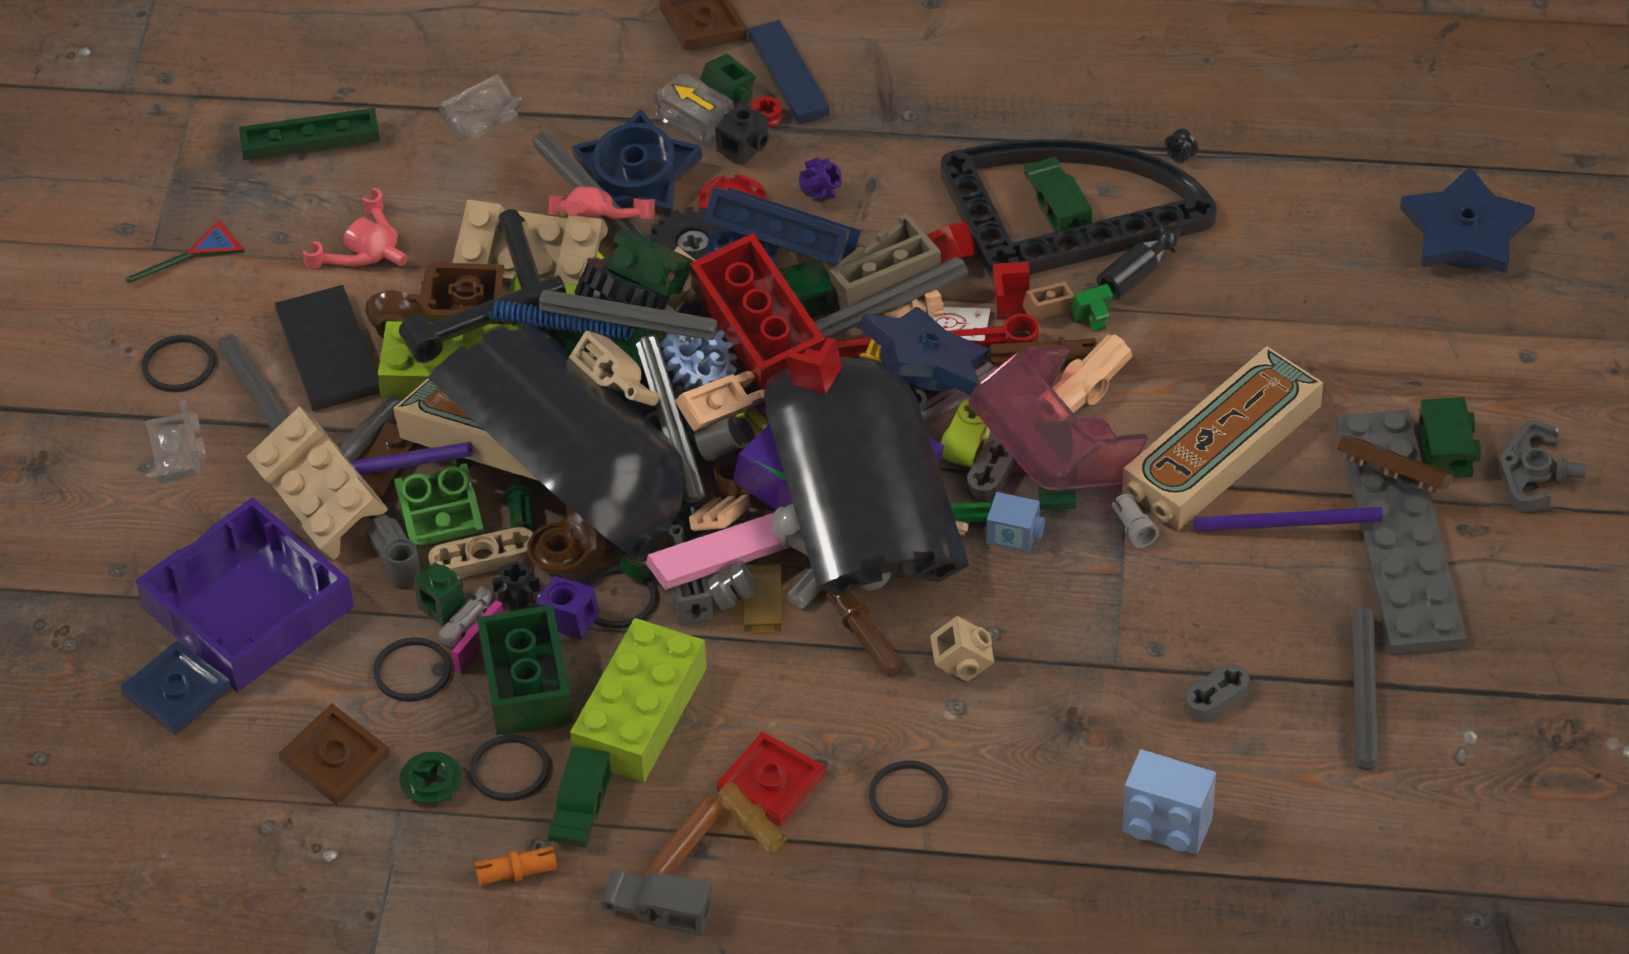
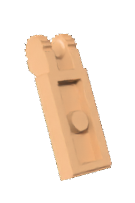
[674,371,765,432]

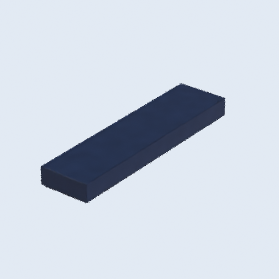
[748,20,830,124]

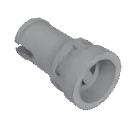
[1112,493,1159,548]

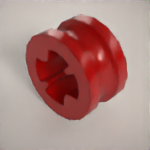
[751,96,782,129]

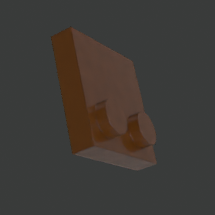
[659,0,747,50]
[279,703,390,806]

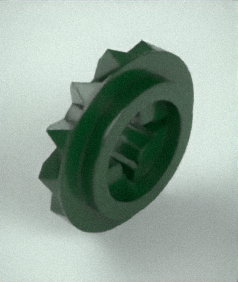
[399,752,462,807]

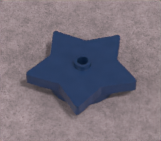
[572,110,703,217]
[1400,169,1535,273]
[858,307,988,395]

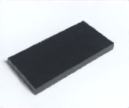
[274,285,380,411]

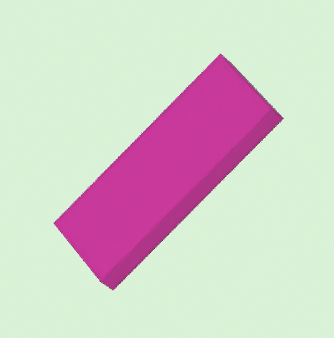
[452,600,503,673]

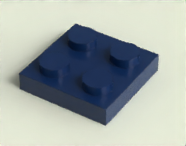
[121,641,231,735]

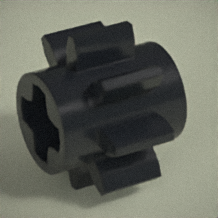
[492,561,540,609]

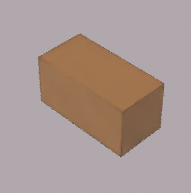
[1022,281,1074,320]

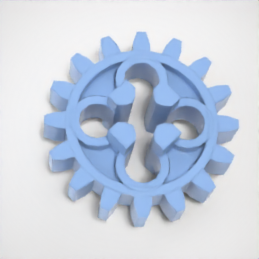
[660,330,737,392]

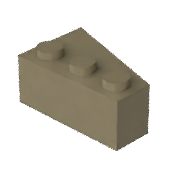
[829,212,941,310]

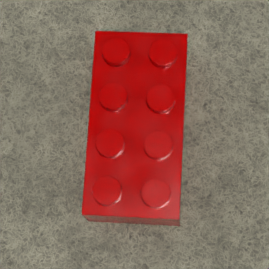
[690,233,825,391]

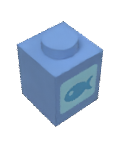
[986,492,1045,553]

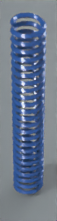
[488,299,633,341]

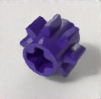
[799,157,842,201]

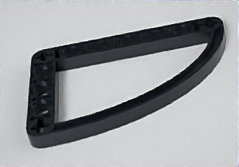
[941,139,1217,278]

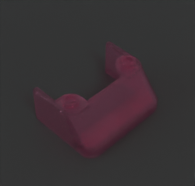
[969,345,1148,491]

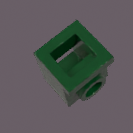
[697,53,757,107]
[413,562,468,626]

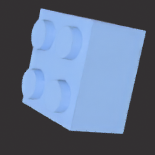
[1122,749,1216,855]

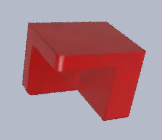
[927,222,978,264]
[993,262,1030,320]
[786,338,842,394]

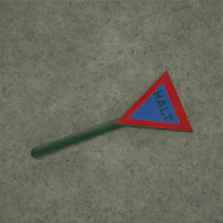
[126,219,245,283]

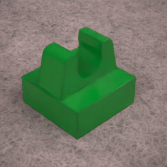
[1070,284,1113,332]

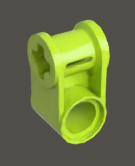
[941,397,991,469]

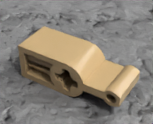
[569,330,660,406]

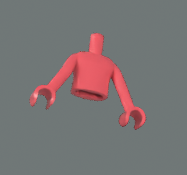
[548,187,655,220]
[302,188,408,269]

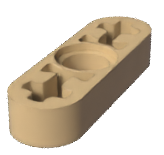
[428,527,533,578]

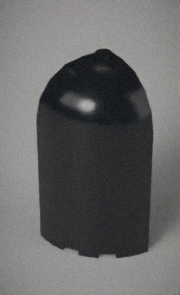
[427,325,686,561]
[764,357,969,596]

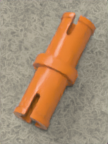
[474,845,557,887]

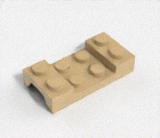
[453,199,608,285]
[246,406,388,560]

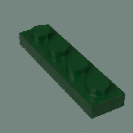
[239,108,380,160]

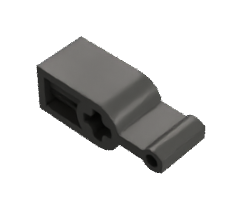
[668,524,713,626]
[601,870,713,936]

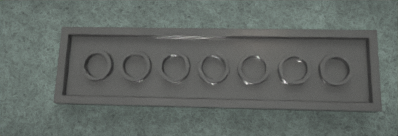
[1335,410,1467,655]

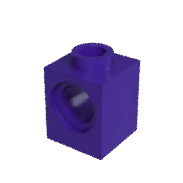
[536,576,600,639]

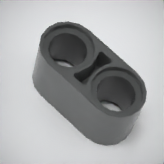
[695,417,755,462]

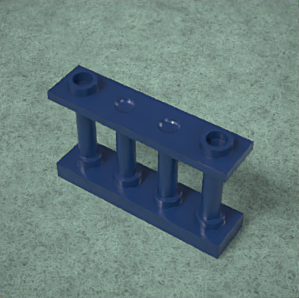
[703,187,862,265]

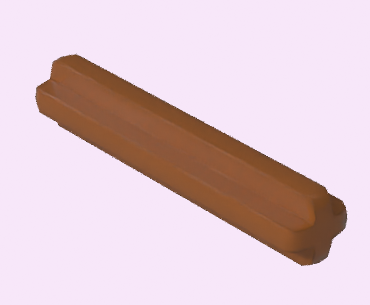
[642,796,722,877]

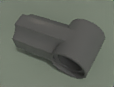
[365,514,421,588]

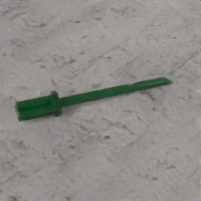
[505,473,535,529]

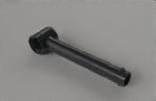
[498,209,557,339]
[399,275,566,363]

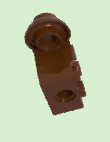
[365,262,506,339]
[527,505,622,577]

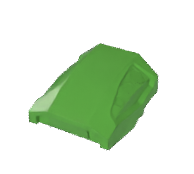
[394,464,484,546]

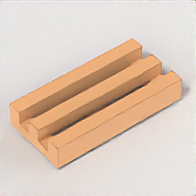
[689,494,751,531]

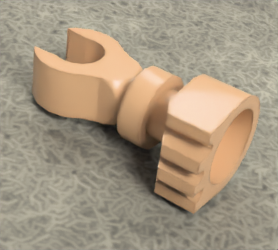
[880,289,945,319]

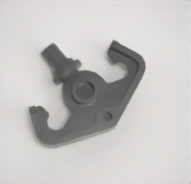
[1499,420,1586,513]

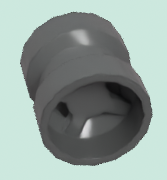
[707,561,758,611]

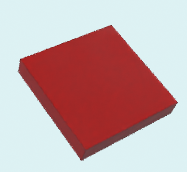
[716,731,826,827]

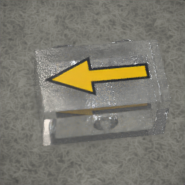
[655,71,734,149]

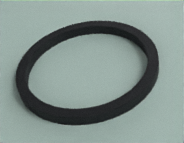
[142,335,215,392]
[584,566,656,629]
[373,637,451,702]
[470,735,549,801]
[869,760,948,828]

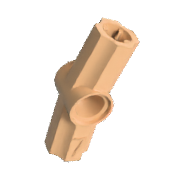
[1037,334,1132,423]

